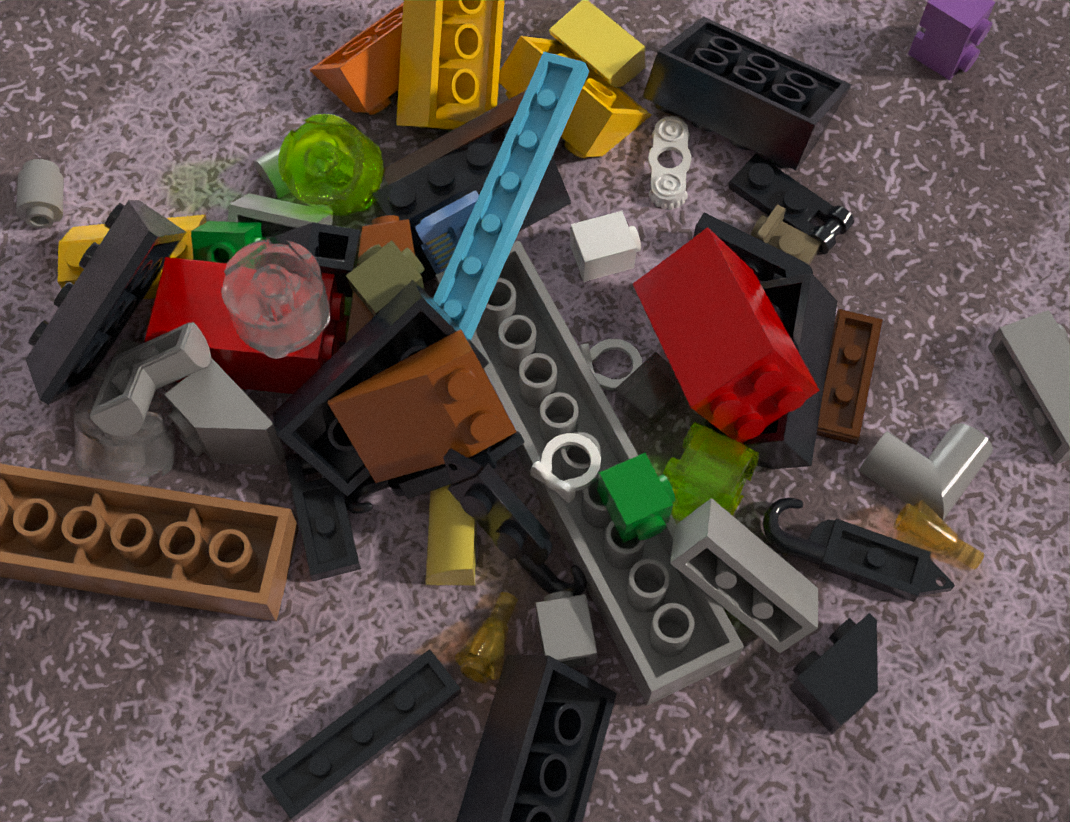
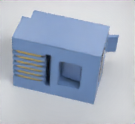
[415,190,479,274]

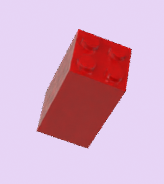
[633,227,820,445]
[145,257,350,394]

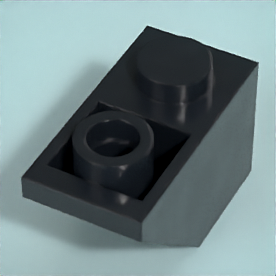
[262,222,360,298]
[789,613,878,735]

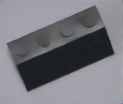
[372,121,571,283]
[700,273,838,469]
[273,280,489,497]
[456,655,617,822]

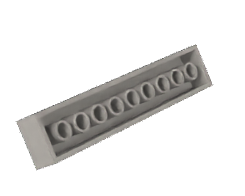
[435,240,744,706]

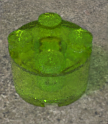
[278,114,383,216]
[662,422,759,522]

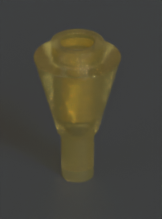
[893,500,984,570]
[455,592,518,683]

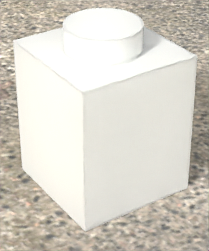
[570,211,641,282]

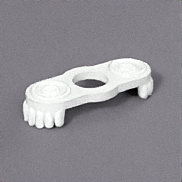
[648,116,692,210]

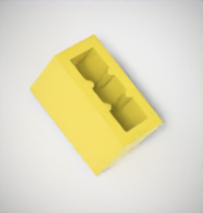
[549,0,645,87]
[426,484,477,586]

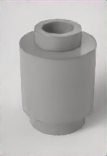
[16,159,64,228]

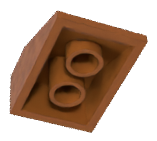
[328,329,517,483]

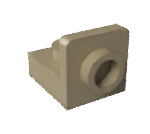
[751,205,821,265]

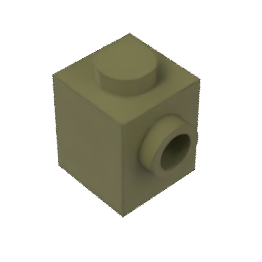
[346,240,425,316]

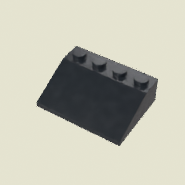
[642,16,852,171]
[26,200,186,405]

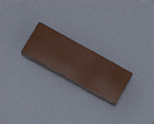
[817,309,883,445]

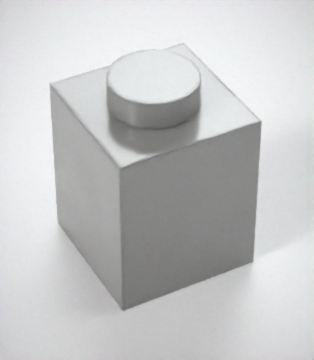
[536,591,597,668]

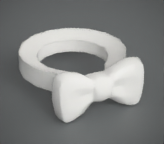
[579,339,642,390]
[530,433,601,503]

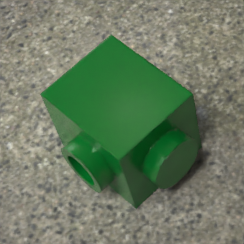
[191,221,267,267]
[597,453,676,542]

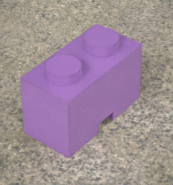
[908,0,995,80]

